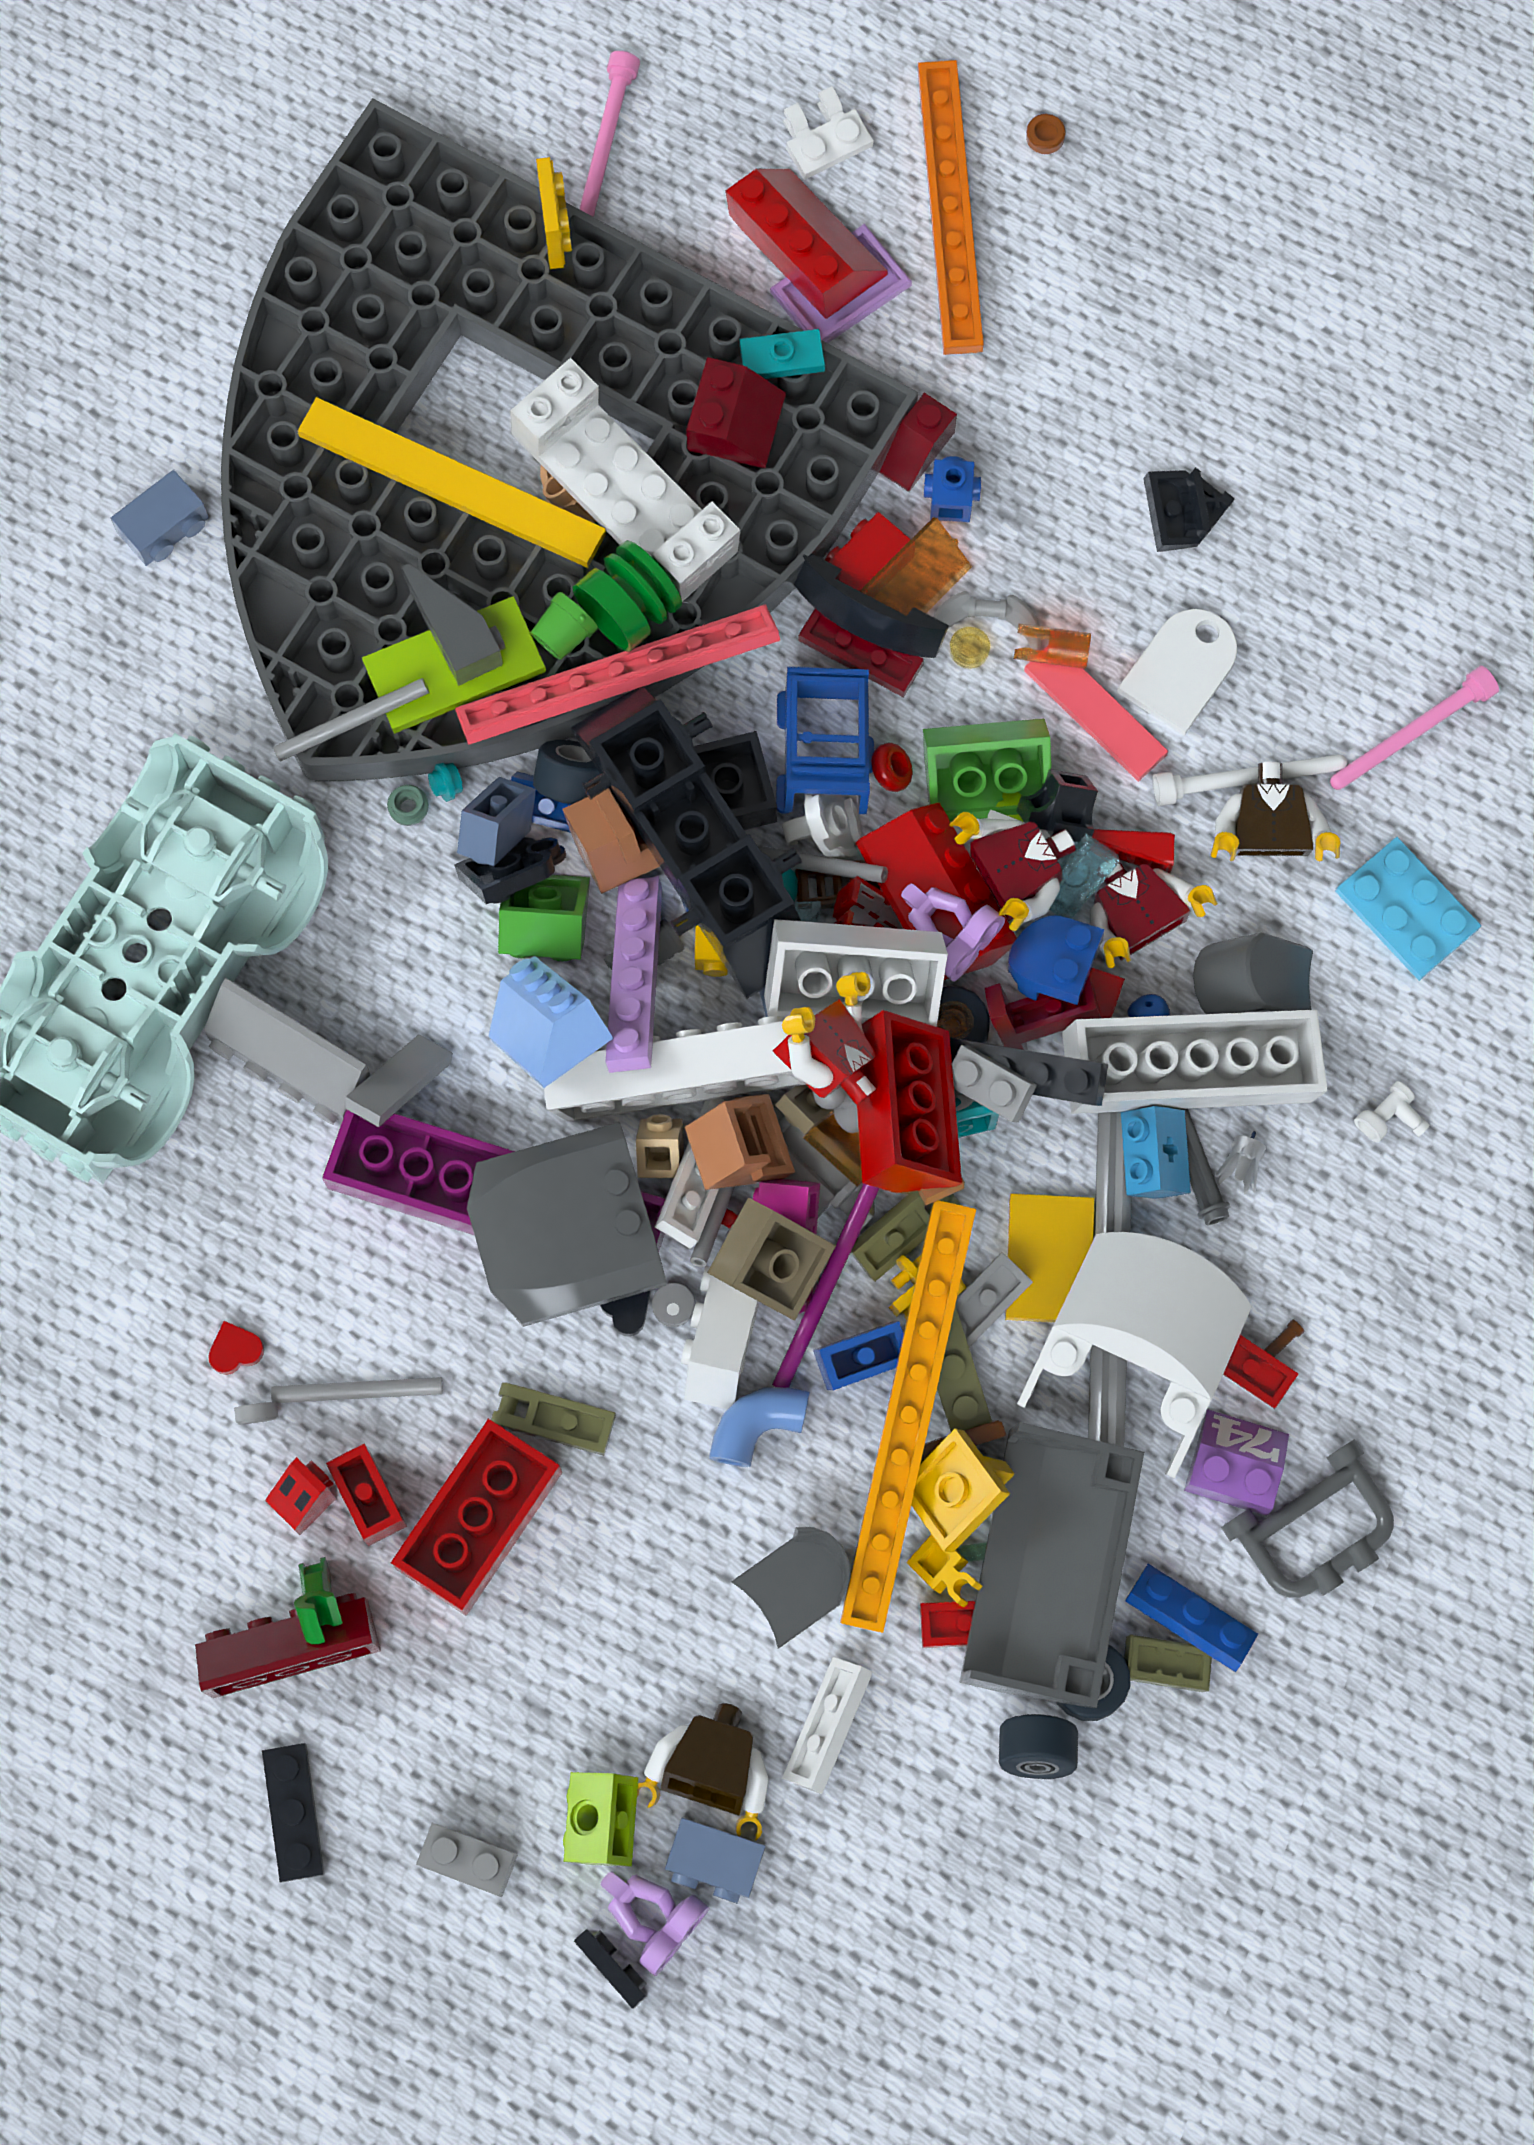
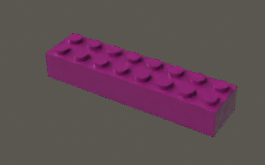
[322,1110,666,1252]

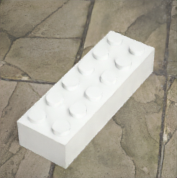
[1062,1010,1328,1114]
[544,1016,806,1121]

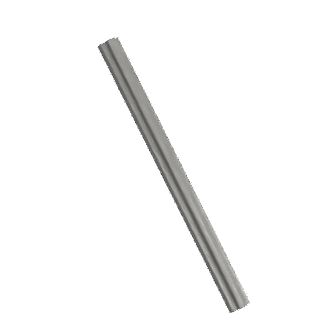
[1088,1111,1132,1447]

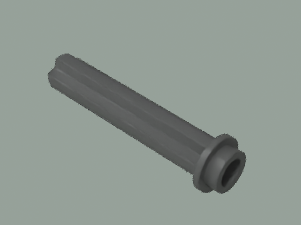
[1179,1109,1230,1225]

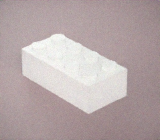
[764,919,948,1027]

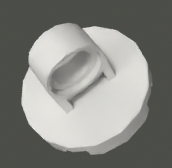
[782,794,862,860]

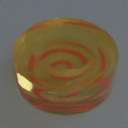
[949,627,990,669]

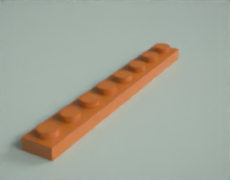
[917,60,984,355]

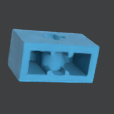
[1121,1106,1191,1199]

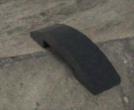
[794,554,949,658]

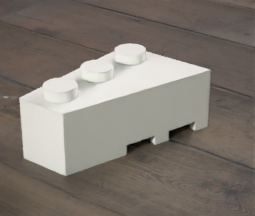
[681,1252,759,1409]

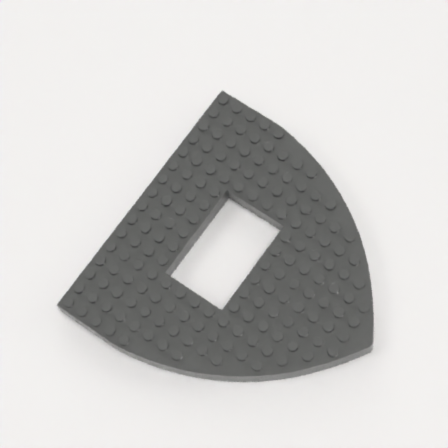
[221,98,918,781]

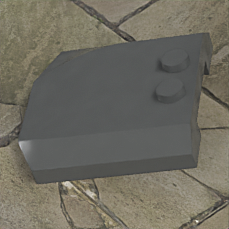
[467,1122,667,1327]

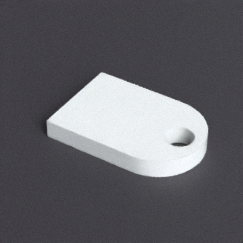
[1117,609,1237,736]

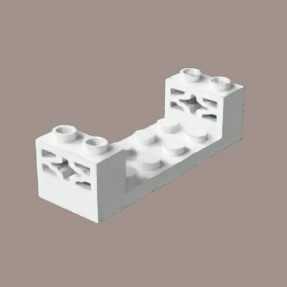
[510,358,740,602]

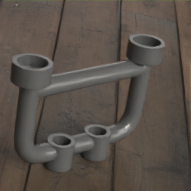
[1221,1439,1394,1598]

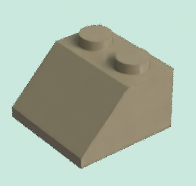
[707,1197,836,1321]

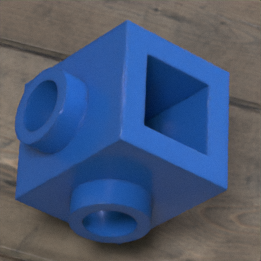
[924,456,981,522]

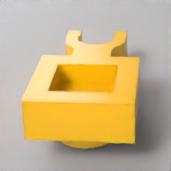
[906,1534,983,1607]

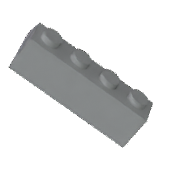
[204,978,370,1125]

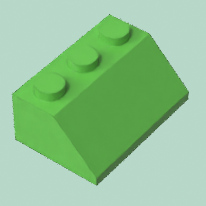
[923,718,1052,821]

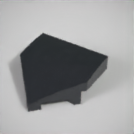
[1143,467,1235,552]

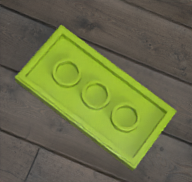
[362,596,546,734]

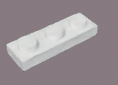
[782,1657,873,1794]

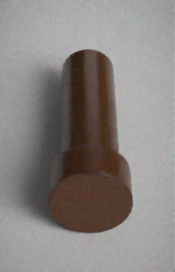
[1264,1319,1305,1357]

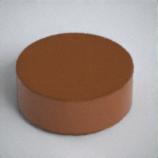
[1026,114,1066,154]

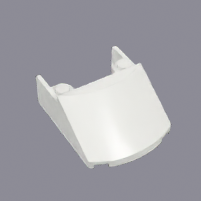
[1017,1232,1252,1479]

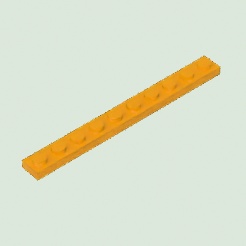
[840,1200,976,1633]

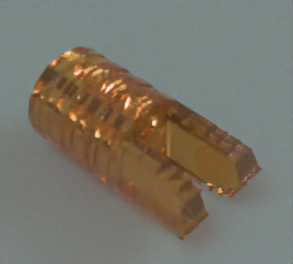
[1014,623,1091,669]

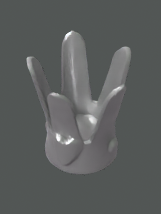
[1215,1131,1266,1194]

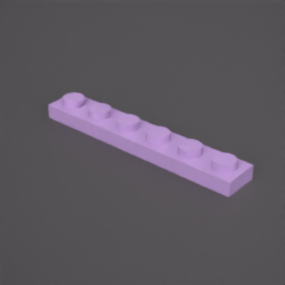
[606,876,662,1073]

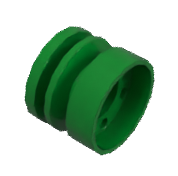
[572,540,682,652]

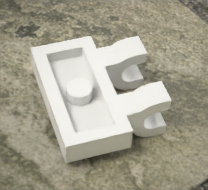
[783,86,874,180]

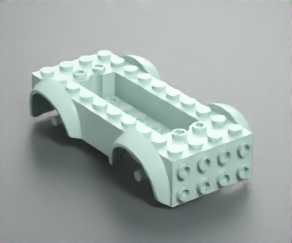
[0,733,328,1184]

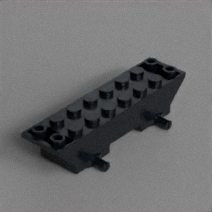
[571,687,802,999]

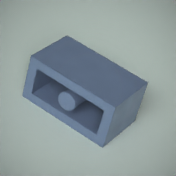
[110,469,209,566]
[457,777,536,866]
[665,1818,765,1904]

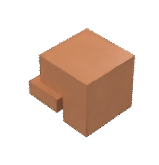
[562,789,660,894]
[685,1094,795,1190]

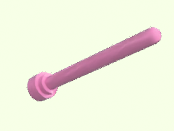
[580,51,640,217]
[1330,665,1499,790]

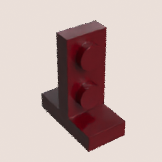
[984,977,1101,1050]

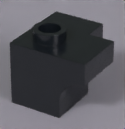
[1016,769,1098,844]

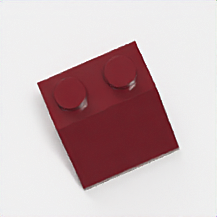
[687,357,786,469]

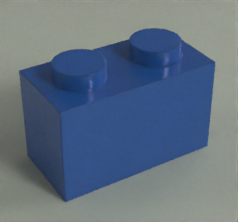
[813,1321,904,1391]

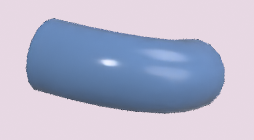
[709,1387,810,1467]

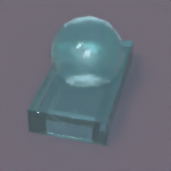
[1049,834,1120,919]

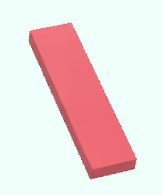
[1024,640,1168,782]

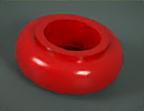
[871,742,913,792]

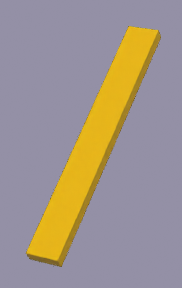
[298,397,606,568]

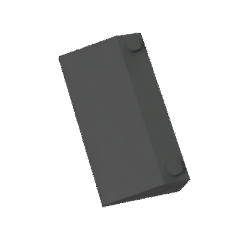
[959,1422,1144,1708]

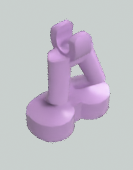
[901,884,1005,981]
[601,1872,710,1976]

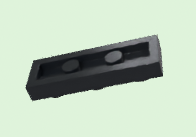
[262,1743,325,1883]

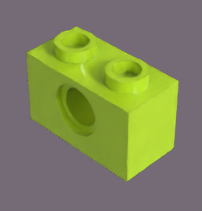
[563,1772,638,1867]

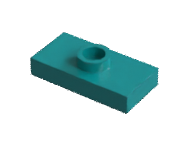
[740,329,825,379]

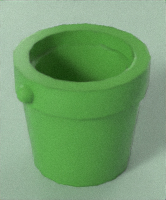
[530,592,598,660]

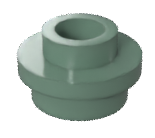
[387,785,429,826]

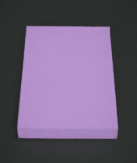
[770,224,912,343]

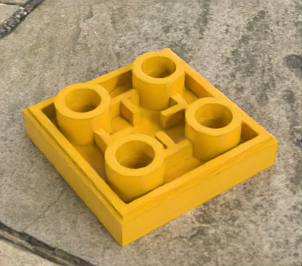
[536,157,572,269]

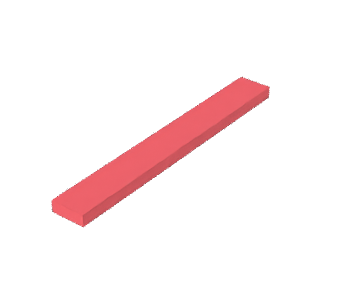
[455,604,780,745]

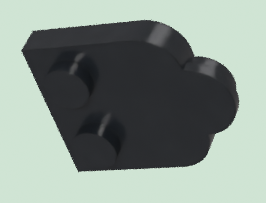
[454,837,567,905]

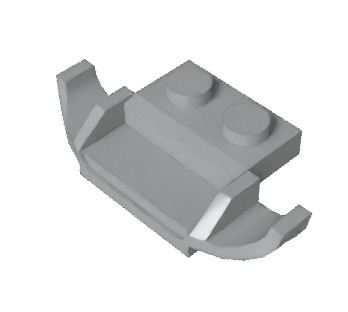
[751,1103,875,1228]

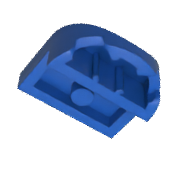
[1008,915,1105,1005]

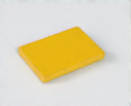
[1005,1193,1094,1323]

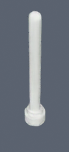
[1152,754,1347,806]

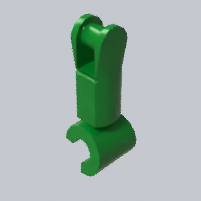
[294,1557,343,1644]

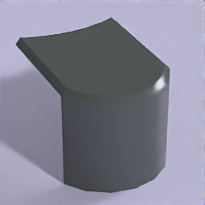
[1193,932,1313,1014]
[731,1527,850,1649]

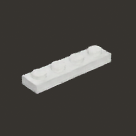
[655,1098,726,1249]

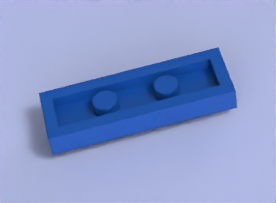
[1125,1563,1258,1672]

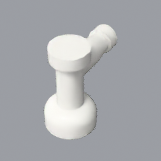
[1354,1081,1430,1142]

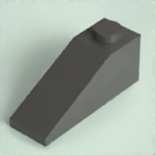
[402,564,506,686]

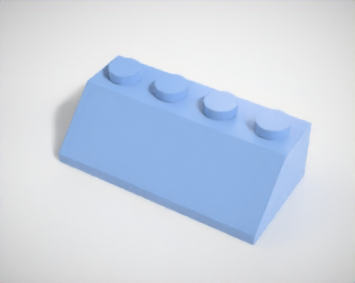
[489,956,613,1088]

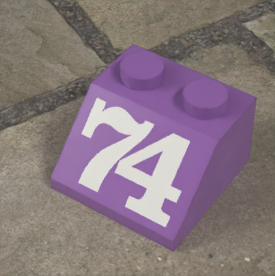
[1184,1409,1289,1516]

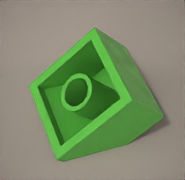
[498,875,590,962]

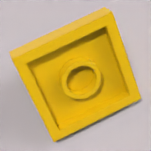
[911,1428,1015,1553]

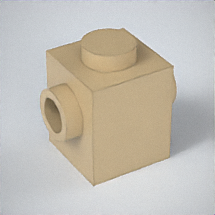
[636,1114,684,1178]

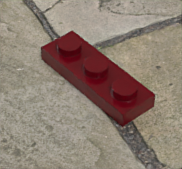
[798,609,924,698]

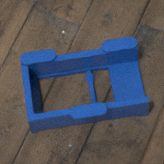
[776,667,874,814]

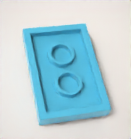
[1335,837,1481,981]

